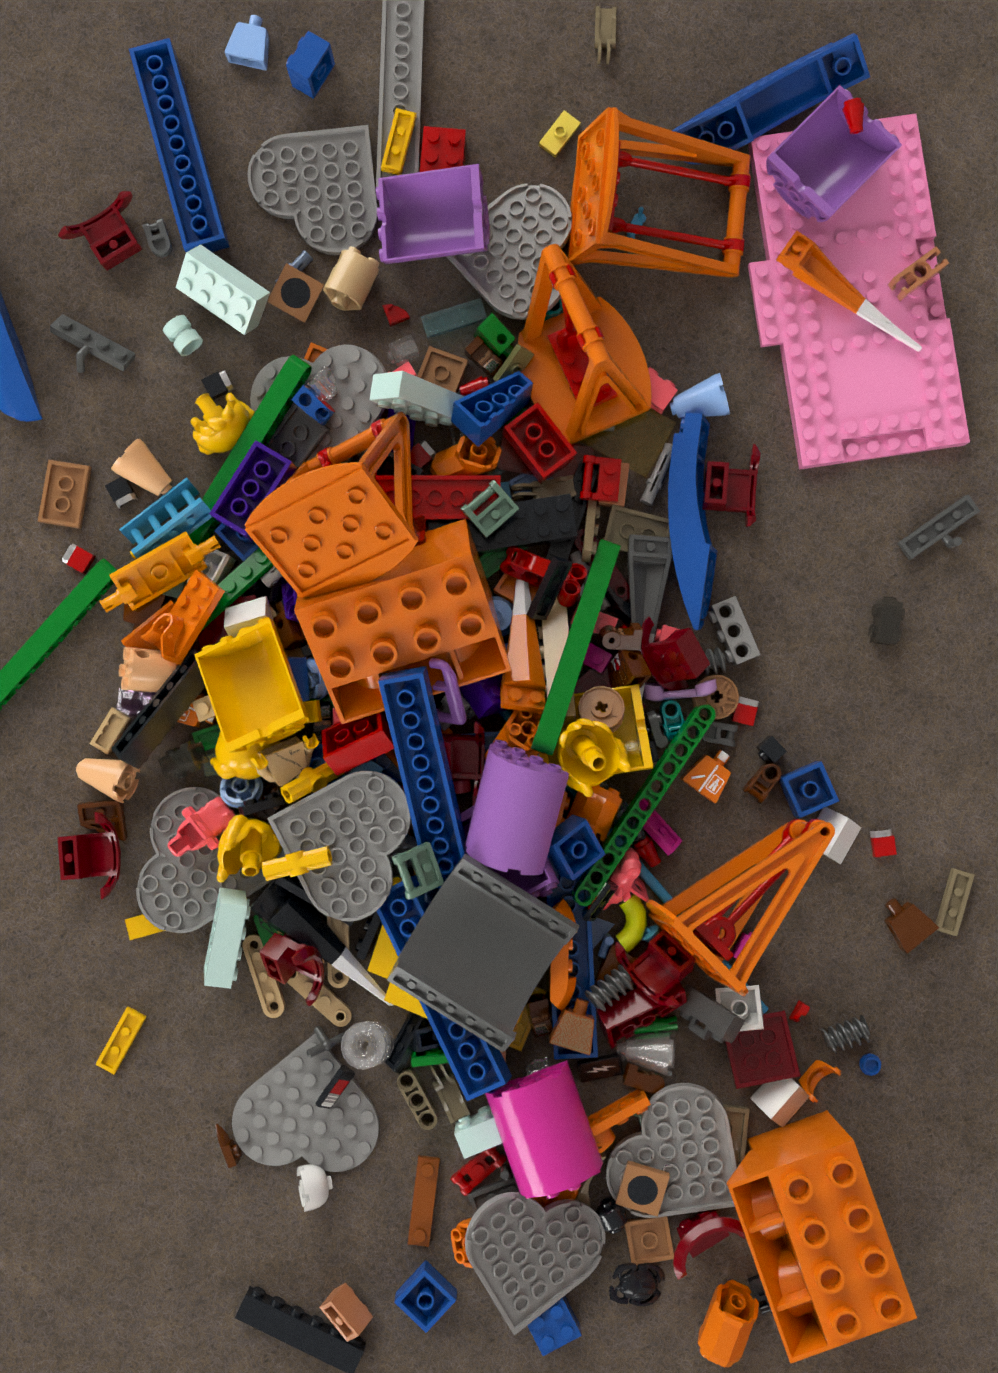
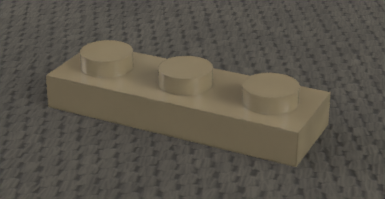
[581,500,600,563]
[935,868,975,936]

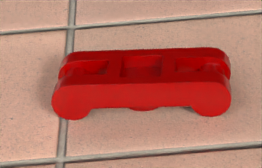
[450,1146,507,1196]

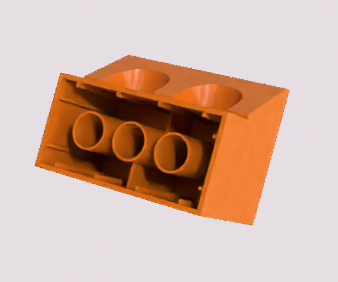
[294,519,512,724]
[727,1110,917,1364]

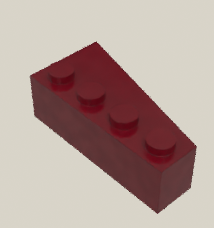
[595,982,687,1049]

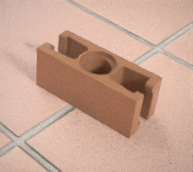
[888,246,949,301]

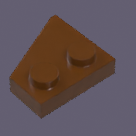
[77,800,127,841]

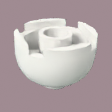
[297,1164,333,1212]

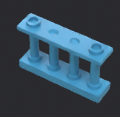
[119,477,212,559]

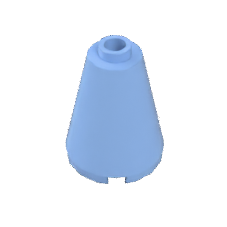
[670,373,730,418]

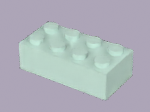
[176,245,270,335]
[370,371,465,427]
[204,887,251,989]
[454,1105,502,1159]

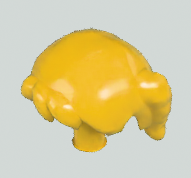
[191,393,255,455]
[557,718,631,797]
[210,732,280,780]
[217,814,282,882]

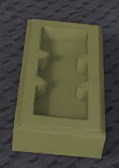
[493,344,534,382]

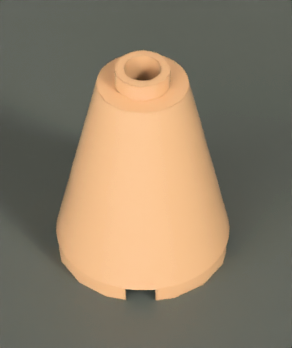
[111,439,173,496]
[76,758,140,803]

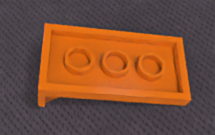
[141,570,225,665]
[587,1089,651,1153]

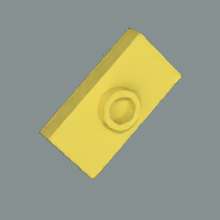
[539,110,581,158]

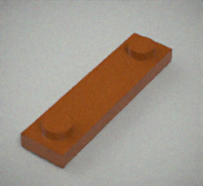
[408,1155,440,1247]

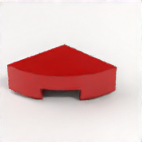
[382,304,410,326]
[789,1000,810,1022]

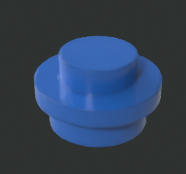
[859,1053,881,1076]

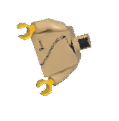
[251,733,319,786]

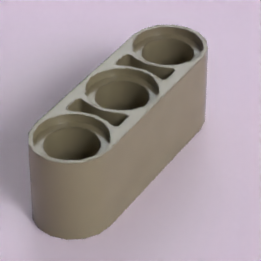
[397,1067,438,1130]

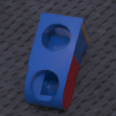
[292,385,335,425]

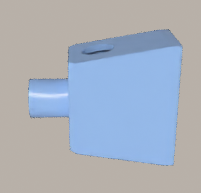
[225,15,269,71]

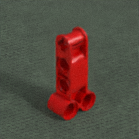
[500,547,587,607]

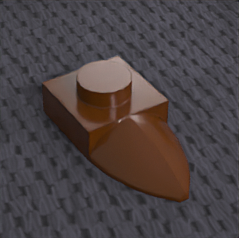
[215,1124,242,1168]

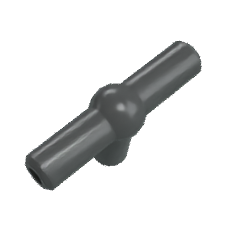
[307,1026,348,1058]

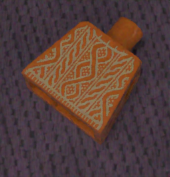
[549,998,594,1055]

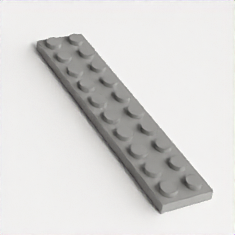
[376,0,425,187]

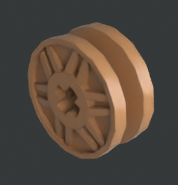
[692,675,739,720]
[578,686,625,733]

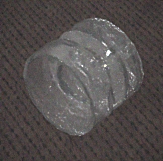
[341,1021,394,1069]

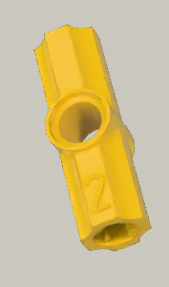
[280,763,345,804]
[262,846,333,881]

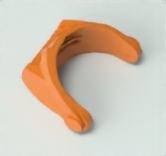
[798,1060,841,1103]

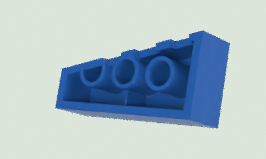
[451,371,533,447]

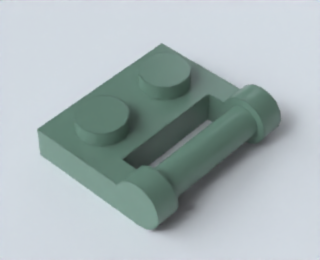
[460,480,520,538]
[392,842,444,899]

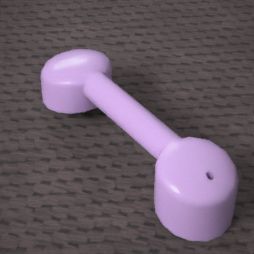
[643,679,717,701]

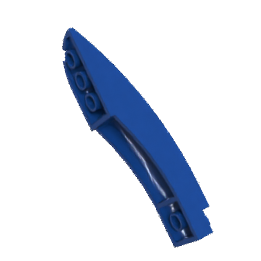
[662,33,870,164]
[0,291,43,422]
[668,413,718,630]

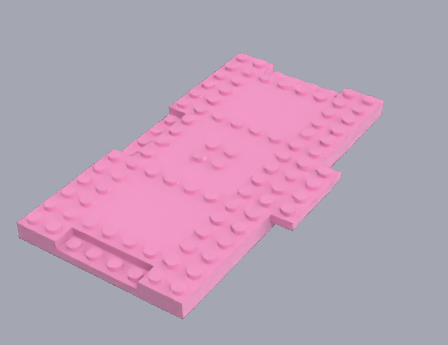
[748,114,970,470]

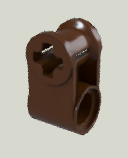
[743,763,781,804]

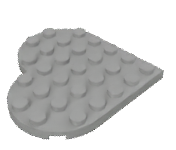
[247,125,378,255]
[446,183,572,320]
[250,345,386,463]
[267,771,411,921]
[136,787,274,933]
[232,1033,379,1172]
[606,1083,737,1218]
[465,1192,605,1335]

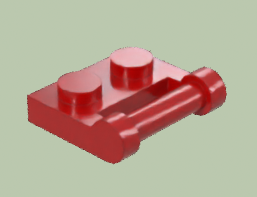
[579,455,622,503]

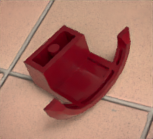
[58,191,143,271]
[702,444,761,527]
[641,616,710,691]
[442,721,485,806]
[57,812,121,899]
[615,929,696,1008]
[259,933,324,1006]
[673,1209,746,1280]

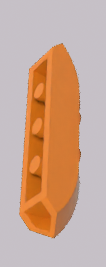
[549,899,577,1011]

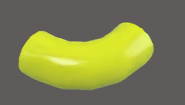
[615,893,647,953]

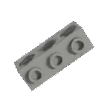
[708,596,760,666]

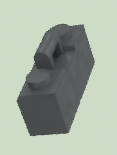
[677,984,745,1043]

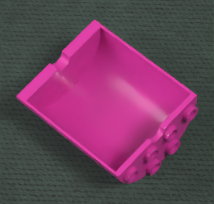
[485,1060,603,1199]

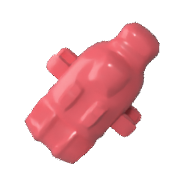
[167,796,235,857]
[603,847,649,910]

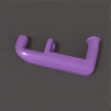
[429,658,467,725]

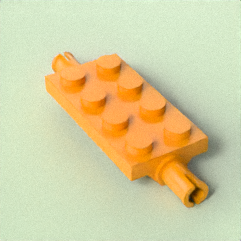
[99,531,221,613]

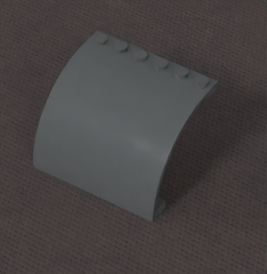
[387,853,579,1052]

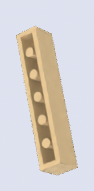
[538,598,576,725]

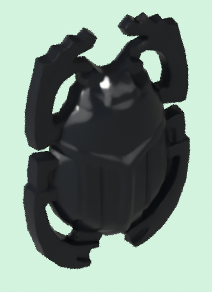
[609,1263,665,1307]

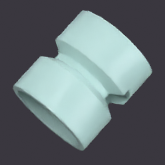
[163,315,203,356]

